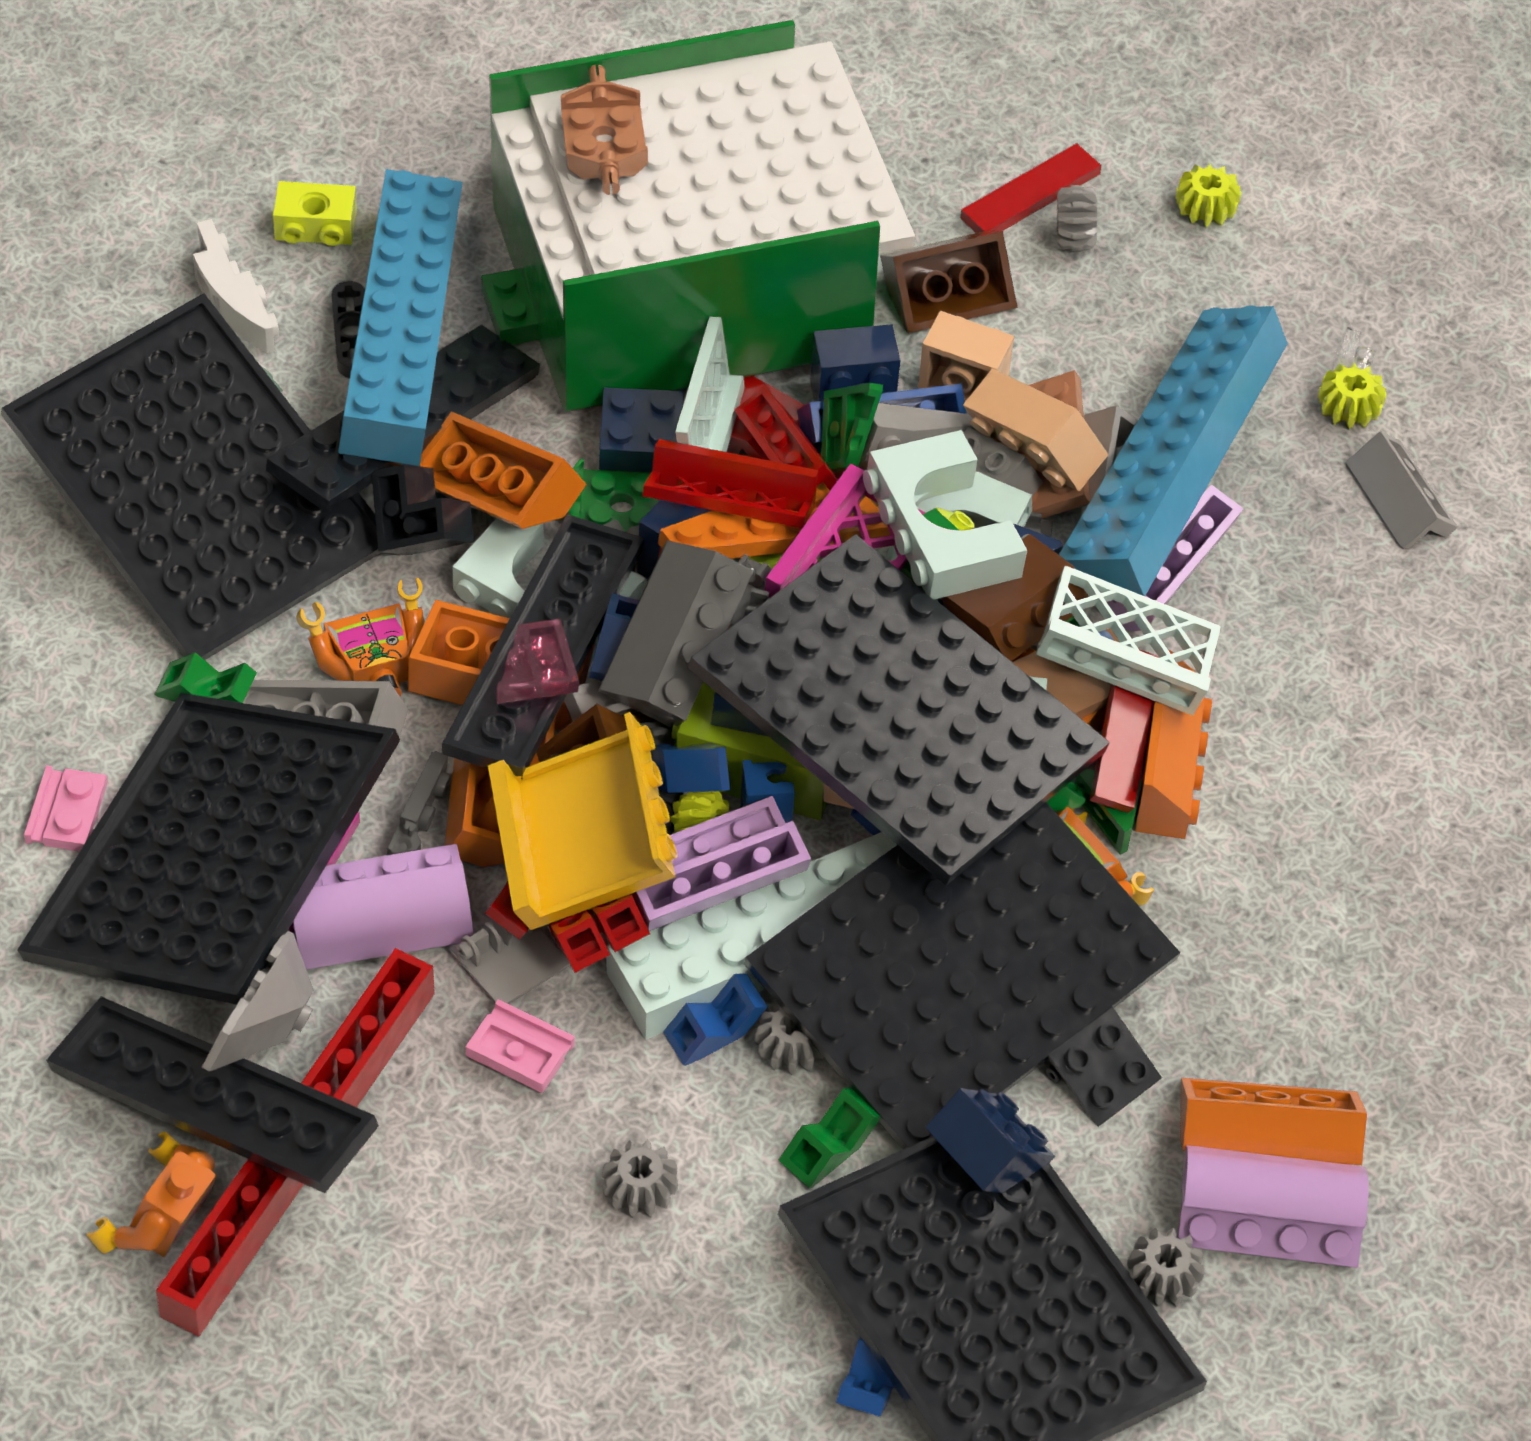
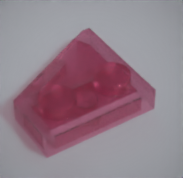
[496,619,579,704]

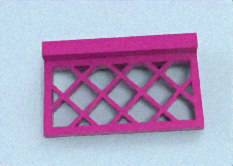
[764,463,926,598]

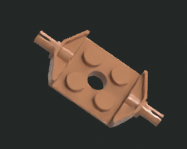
[561,65,648,195]

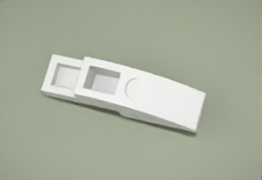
[193,219,279,353]

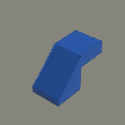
[651,743,730,793]
[664,974,767,1066]
[836,1337,894,1417]

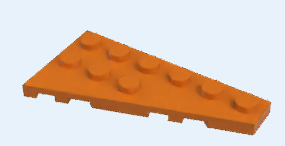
[658,472,890,559]

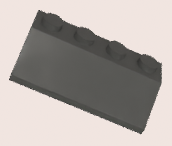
[598,540,754,729]

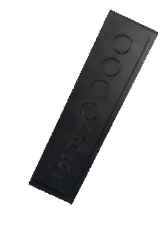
[266,324,541,513]
[442,514,644,779]
[46,996,379,1193]

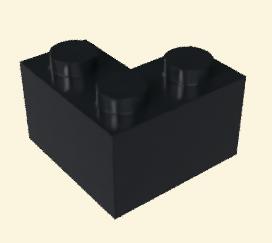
[372,464,474,555]

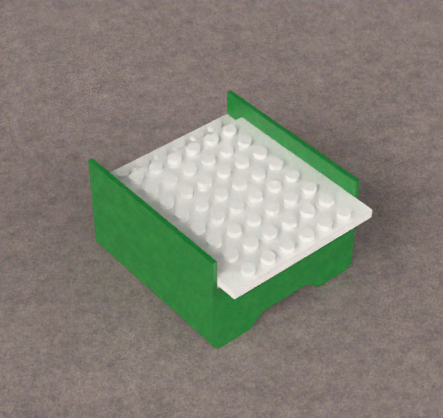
[481,20,915,412]

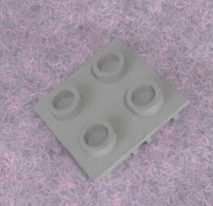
[449,920,571,1004]

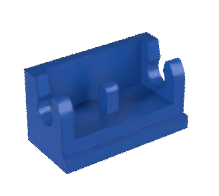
[740,760,795,823]

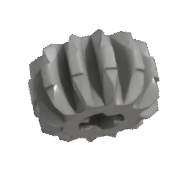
[1057,185,1097,251]
[755,1001,824,1075]
[602,1139,678,1218]
[1127,1227,1205,1307]

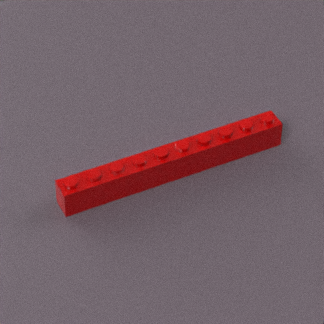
[156,948,435,1337]

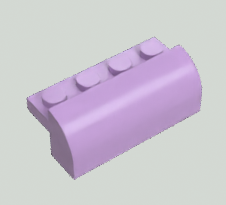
[1107,485,1244,631]
[631,796,811,931]
[293,844,473,969]
[1177,1145,1369,1268]

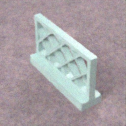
[671,317,745,487]
[1036,566,1221,716]

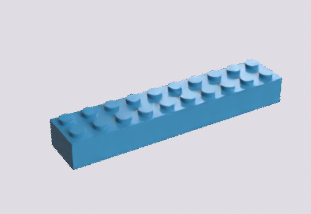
[338,169,463,466]
[1059,305,1288,596]

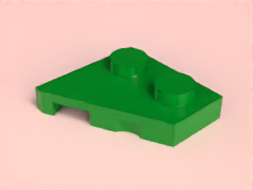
[821,383,883,473]

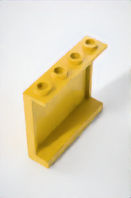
[488,712,677,930]

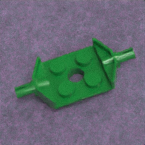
[564,459,671,532]

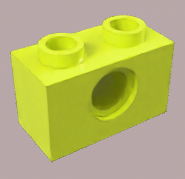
[273,181,357,246]

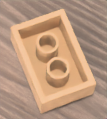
[963,368,1109,491]

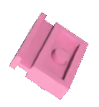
[24,765,108,851]
[466,999,575,1094]

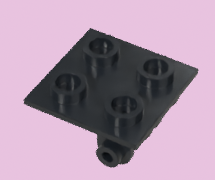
[1046,1007,1162,1127]

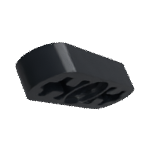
[331,281,365,378]

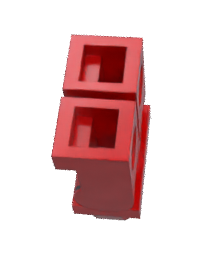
[548,894,650,973]

